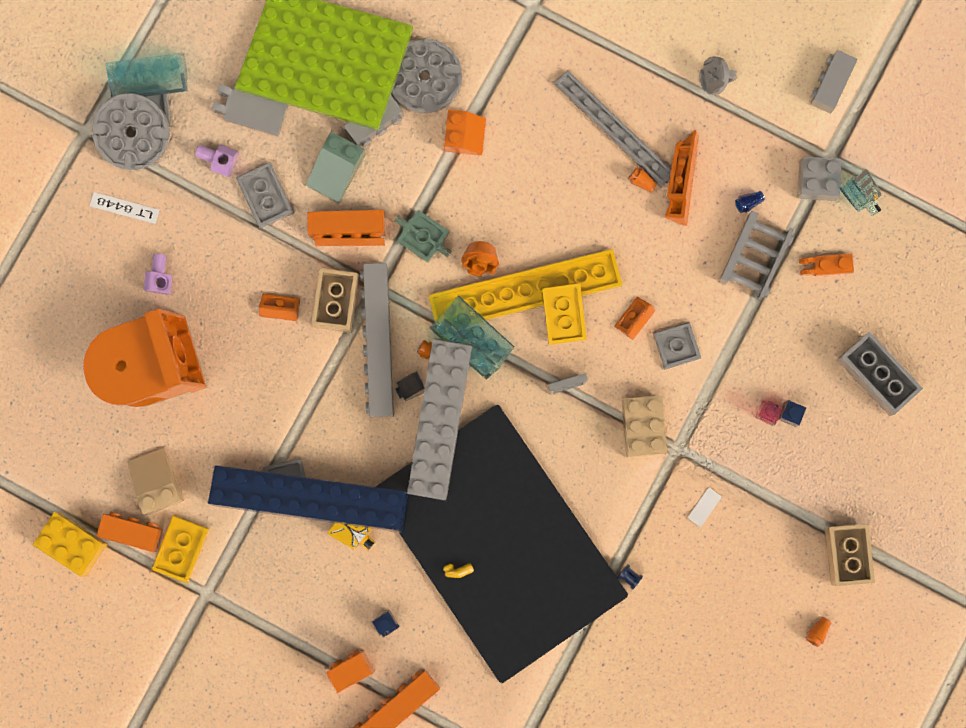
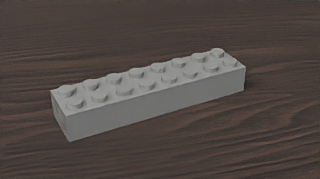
[407,338,473,500]

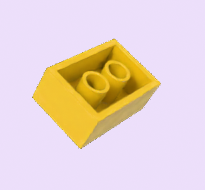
[32,512,108,577]

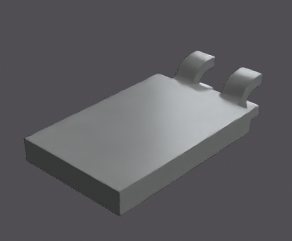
[212,84,288,137]

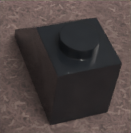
[395,371,425,402]

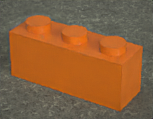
[96,511,163,552]

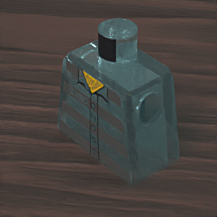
[839,168,881,216]

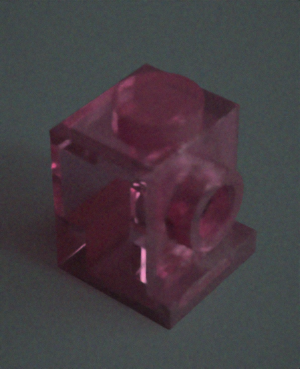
[755,400,782,426]

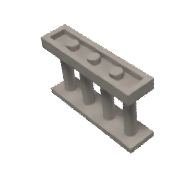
[719,211,794,301]

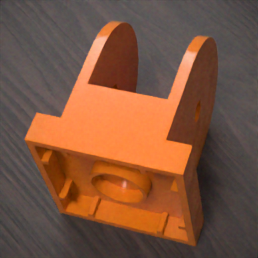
[83,308,207,407]

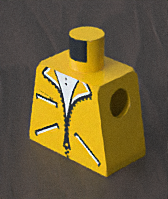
[327,523,375,551]

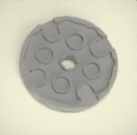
[391,38,462,114]
[93,93,170,170]

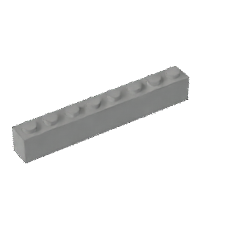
[360,263,394,418]

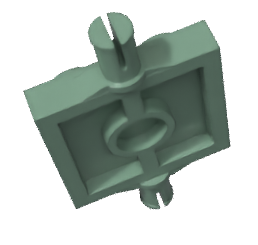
[394,210,452,263]

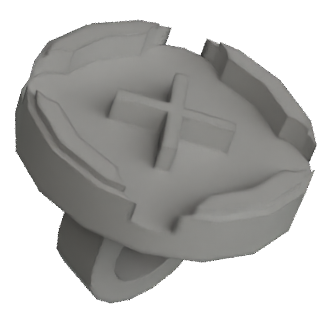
[700,56,737,95]

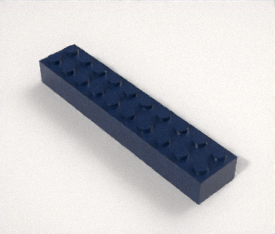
[208,465,408,533]

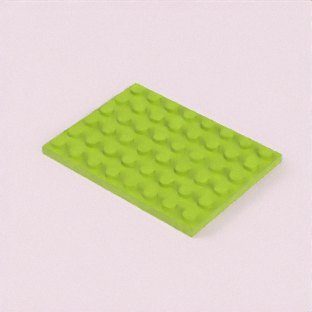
[235,0,413,130]

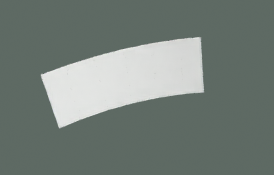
[688,488,722,527]

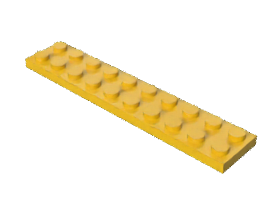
[428,249,623,333]

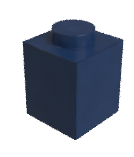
[778,400,807,427]

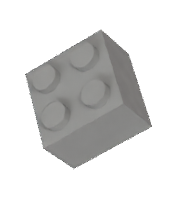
[797,156,842,201]

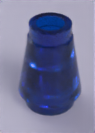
[735,191,765,213]

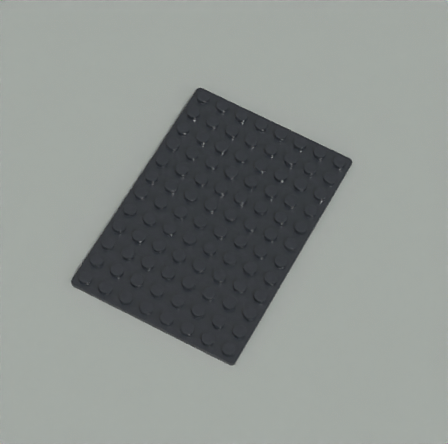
[376,405,628,683]

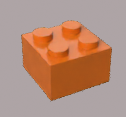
[326,649,375,693]

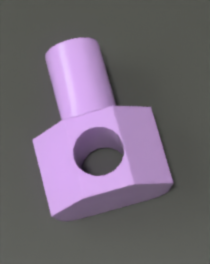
[195,145,239,177]
[144,254,172,295]

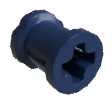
[617,564,643,590]

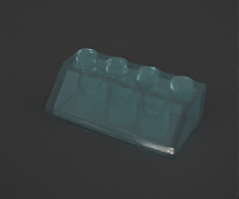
[105,53,188,98]
[430,295,515,380]

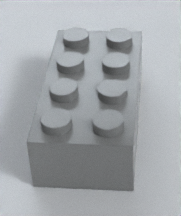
[837,331,923,416]

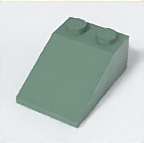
[306,132,366,203]

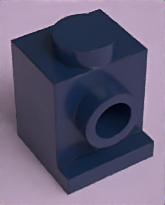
[372,610,400,637]

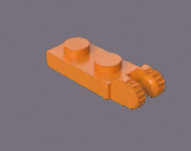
[799,254,854,276]

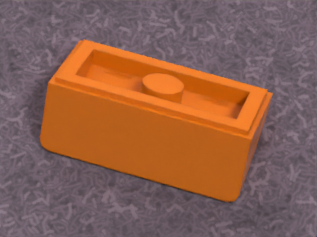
[259,293,300,321]
[615,296,655,340]

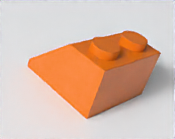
[444,109,486,156]

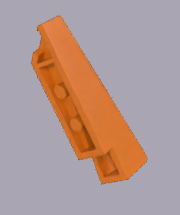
[665,130,699,226]

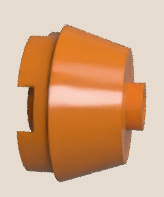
[461,241,499,277]

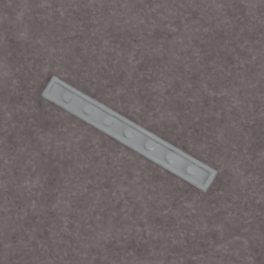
[554,70,671,188]

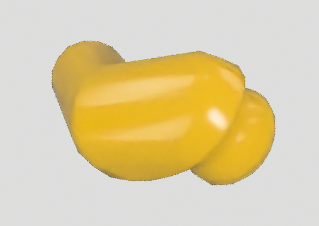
[443,563,473,578]

